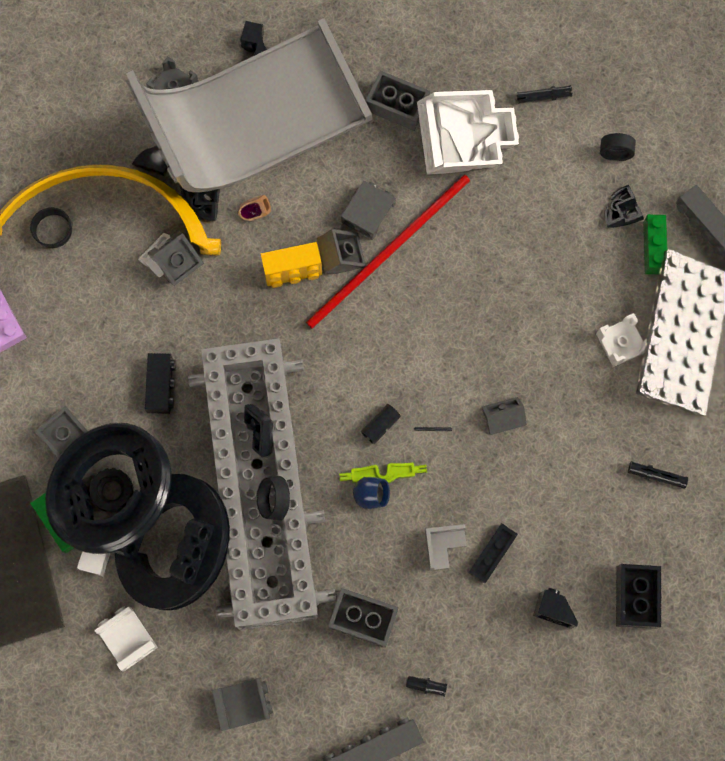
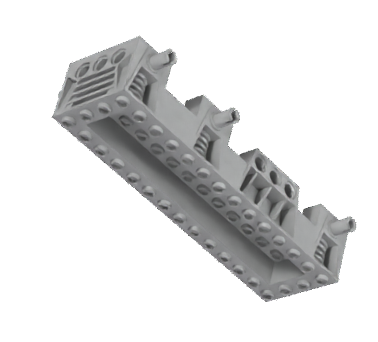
[188,338,337,630]

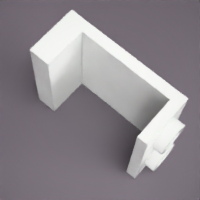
[95,606,158,671]

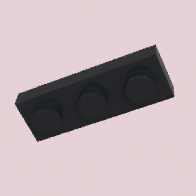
[468,523,518,584]

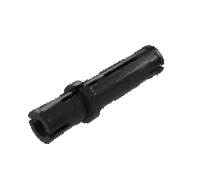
[517,85,573,104]
[628,461,688,489]

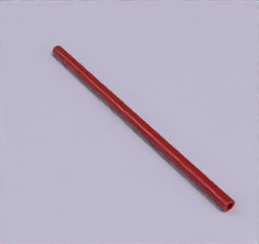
[306,175,470,329]

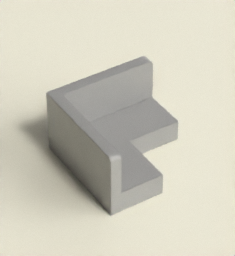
[425,524,467,571]

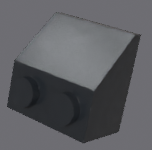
[533,588,578,629]

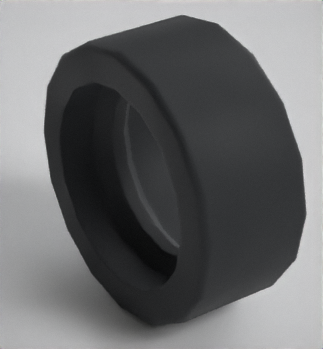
[600,133,636,161]

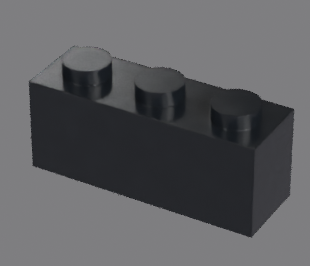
[145,353,176,414]

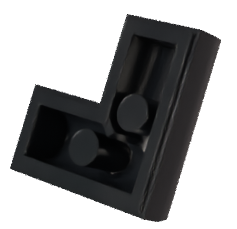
[244,404,273,457]

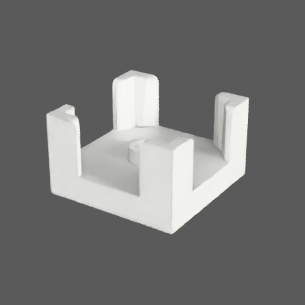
[596,313,651,367]

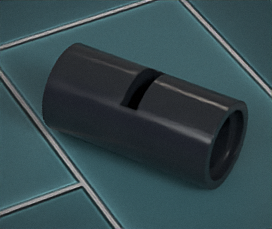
[360,404,401,445]

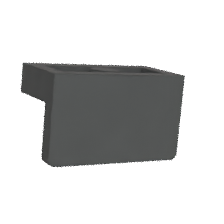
[482,397,527,435]

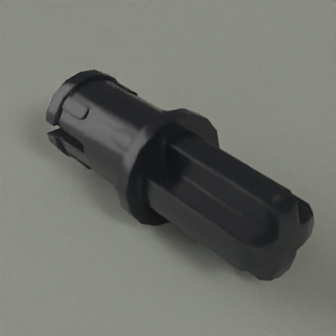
[406,676,447,697]

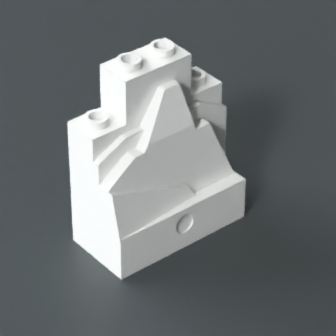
[417,90,519,175]

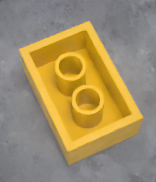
[261,242,322,288]

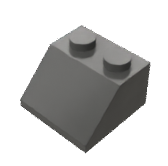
[317,229,366,274]

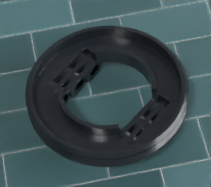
[45,423,172,554]
[115,474,230,610]

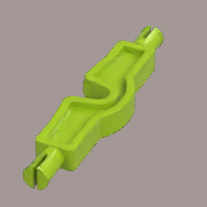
[339,462,427,484]

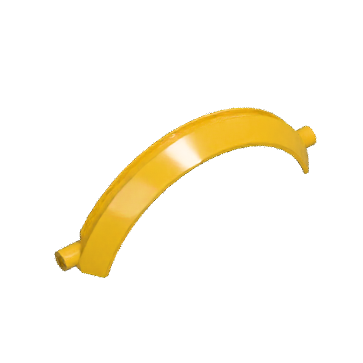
[0,165,221,256]

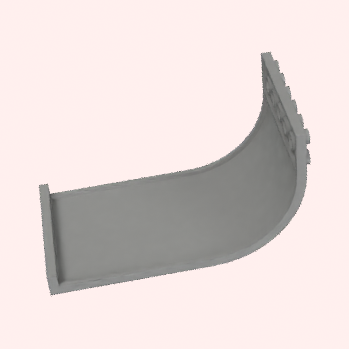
[126,18,372,192]

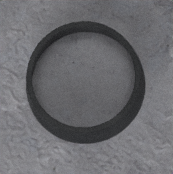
[30,207,72,248]
[257,476,290,521]

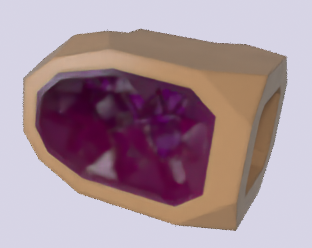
[238,195,271,221]

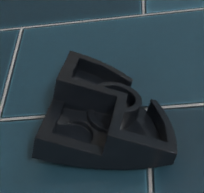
[132,146,170,176]
[605,184,644,228]
[180,185,220,221]

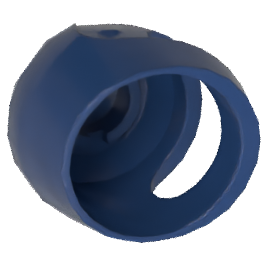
[353,477,390,509]

